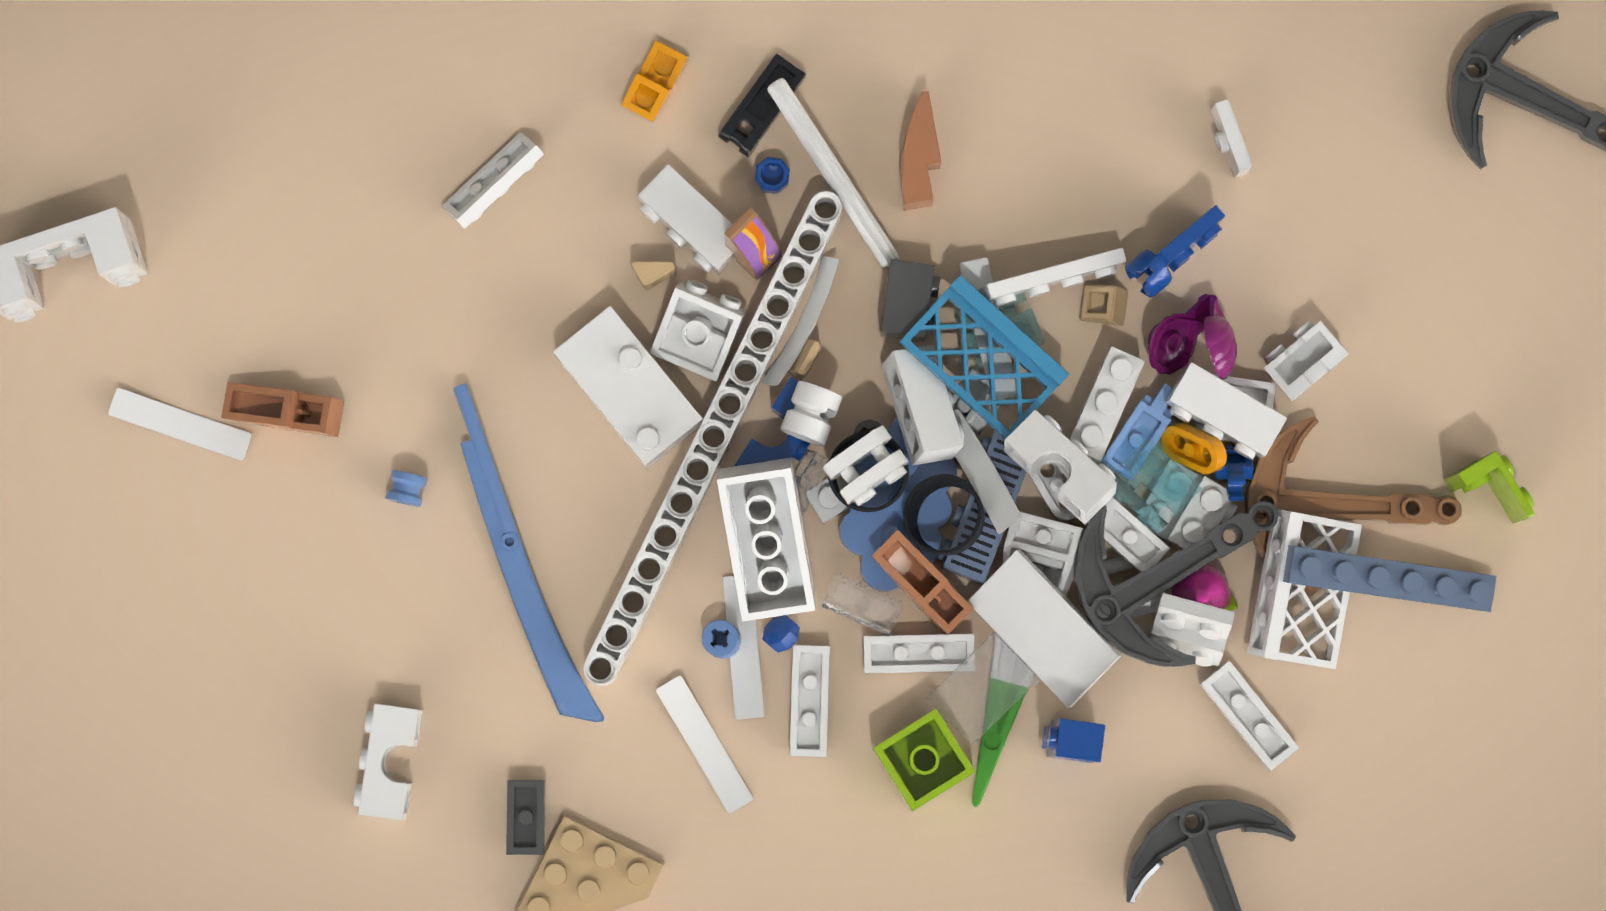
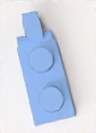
[1101,383,1173,482]

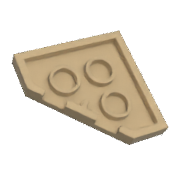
[517,816,664,911]

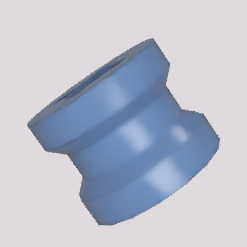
[385,470,428,507]
[702,620,741,659]

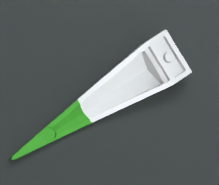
[972,512,1085,807]

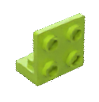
[1444,451,1535,523]

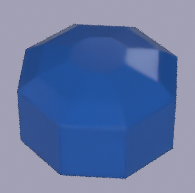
[755,157,790,194]
[762,615,800,653]

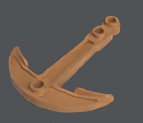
[1245,416,1462,596]

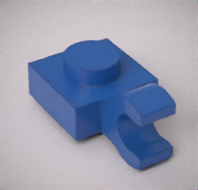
[1214,446,1254,501]

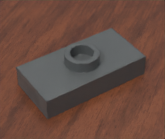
[506,780,546,855]

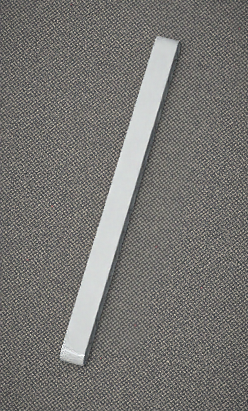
[583,191,842,686]

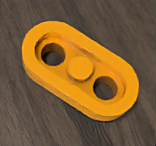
[1161,423,1227,474]

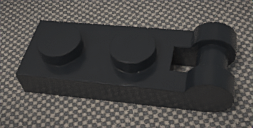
[718,53,806,158]

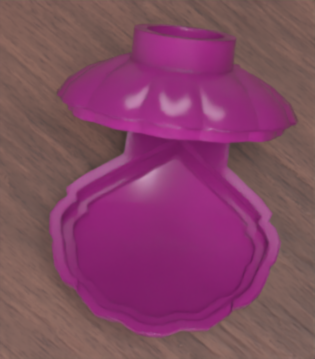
[1148,294,1237,380]

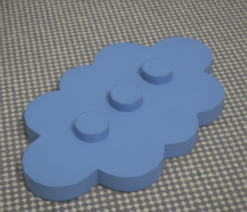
[839,417,957,592]

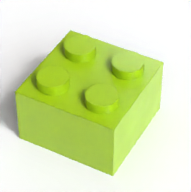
[872,709,976,812]

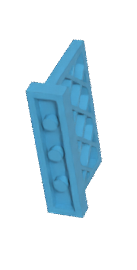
[899,275,1069,439]

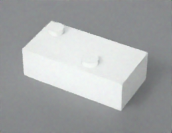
[553,306,703,469]
[717,457,816,622]

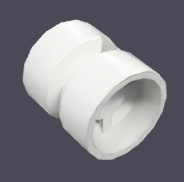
[780,381,843,446]

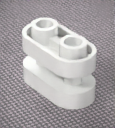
[823,425,909,506]

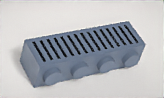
[938,431,1026,585]

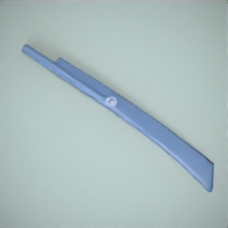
[453,383,604,722]

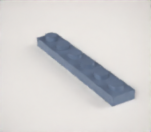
[1283,545,1496,612]

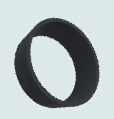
[828,431,909,512]
[903,474,985,555]

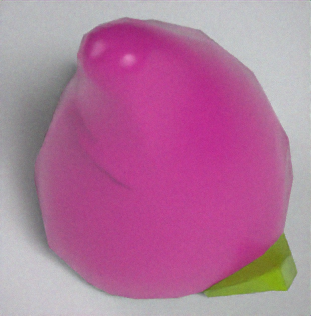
[1171,563,1238,611]

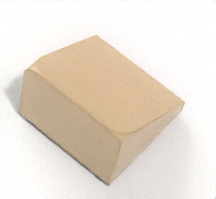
[630,261,676,291]
[1080,284,1128,326]
[788,339,821,379]

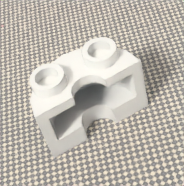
[1264,320,1349,401]

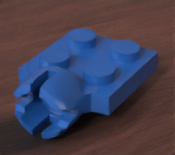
[1125,205,1225,298]

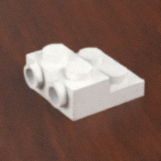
[649,280,747,382]
[1136,459,1238,551]
[1150,593,1235,667]

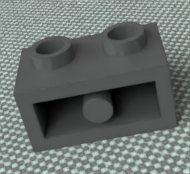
[880,259,940,342]

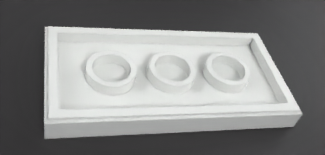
[967,550,1122,708]

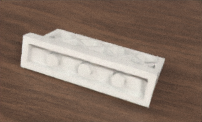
[1247,509,1362,669]

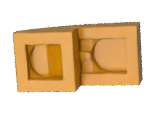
[621,40,689,122]

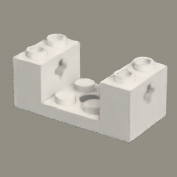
[0,207,148,322]

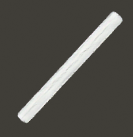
[768,78,899,268]

